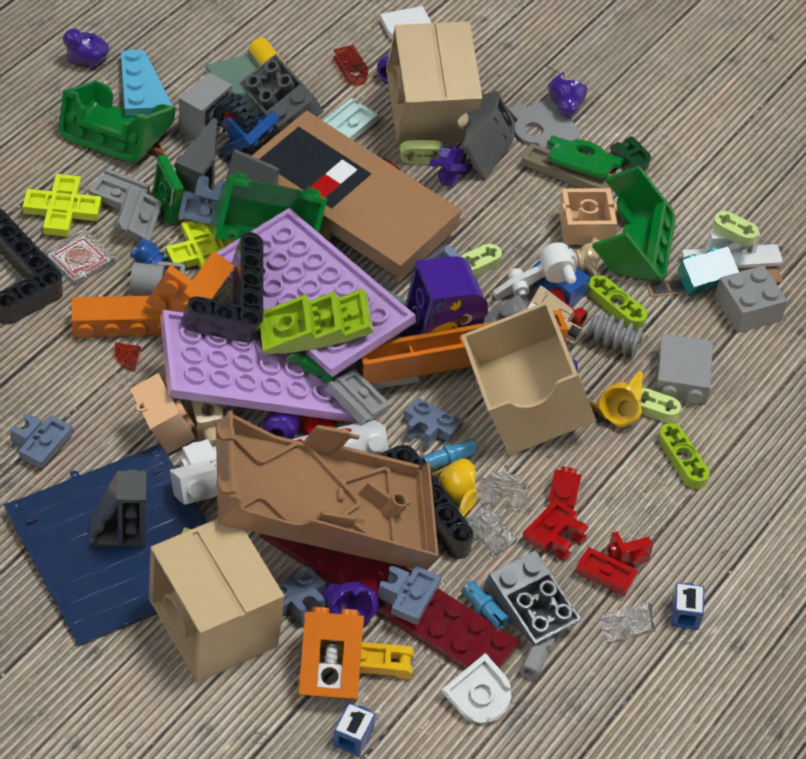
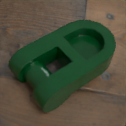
[610,136,651,171]

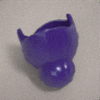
[62,29,109,70]
[548,72,588,117]
[322,581,379,623]

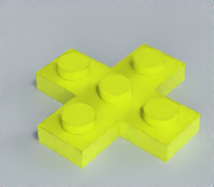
[23,174,102,237]
[166,220,239,269]

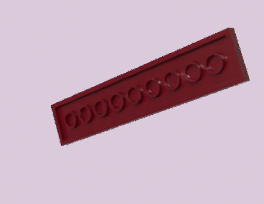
[259,533,520,670]

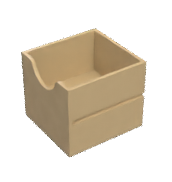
[386,21,482,146]
[461,301,596,456]
[149,519,285,683]

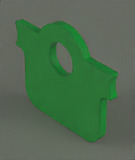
[547,135,624,178]

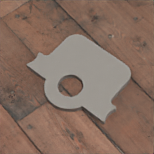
[508,100,580,150]

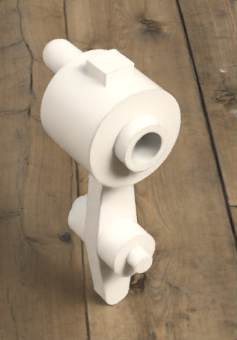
[493,243,578,299]

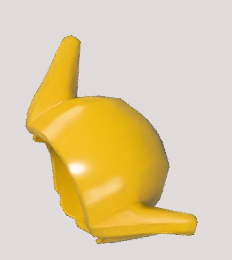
[589,371,643,428]
[433,458,478,517]

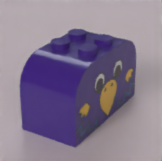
[399,256,488,338]

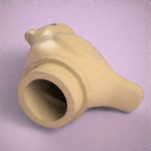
[574,237,601,276]

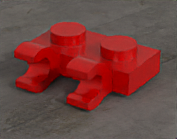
[522,499,589,561]

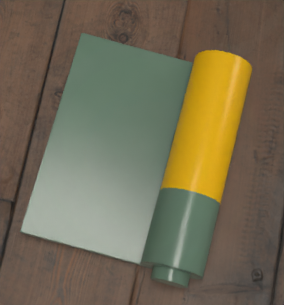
[205,37,288,118]

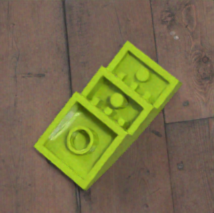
[260,288,374,354]

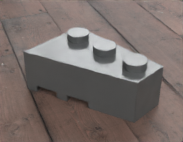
[89,470,146,547]

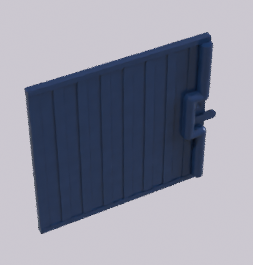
[4,444,208,647]

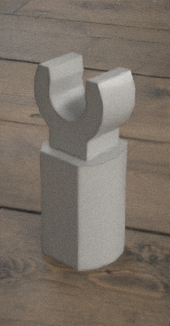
[520,636,555,680]

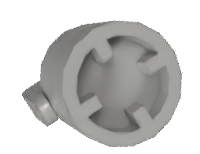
[130,261,185,296]

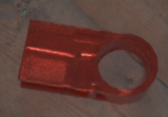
[333,45,369,86]

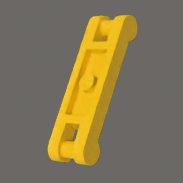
[319,641,414,680]

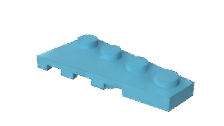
[121,49,172,116]

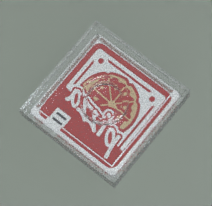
[43,228,115,287]

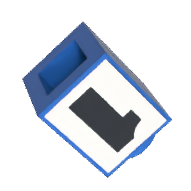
[671,583,704,630]
[333,703,376,757]

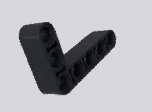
[0,208,63,325]
[181,232,264,343]
[377,445,473,559]

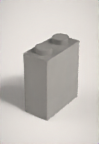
[655,333,713,404]

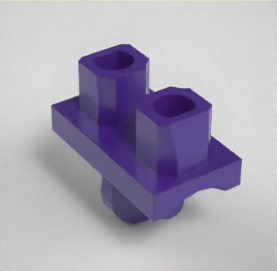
[429,146,472,186]

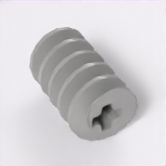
[586,311,643,358]

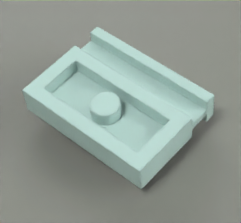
[323,98,378,140]

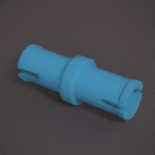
[421,438,477,470]
[461,580,511,629]

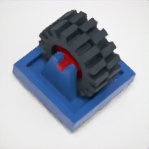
[213,93,280,157]

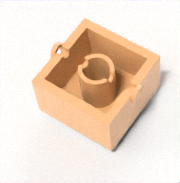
[558,188,617,245]
[130,373,196,454]

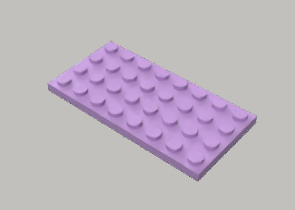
[207,208,416,377]
[160,310,377,423]

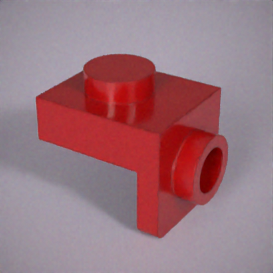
[548,466,582,508]
[607,531,653,566]

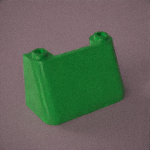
[58,80,176,162]
[208,171,327,240]

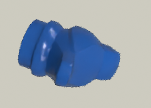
[130,238,167,264]

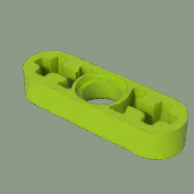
[588,275,647,330]
[658,423,710,489]

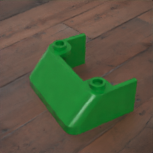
[592,165,676,282]

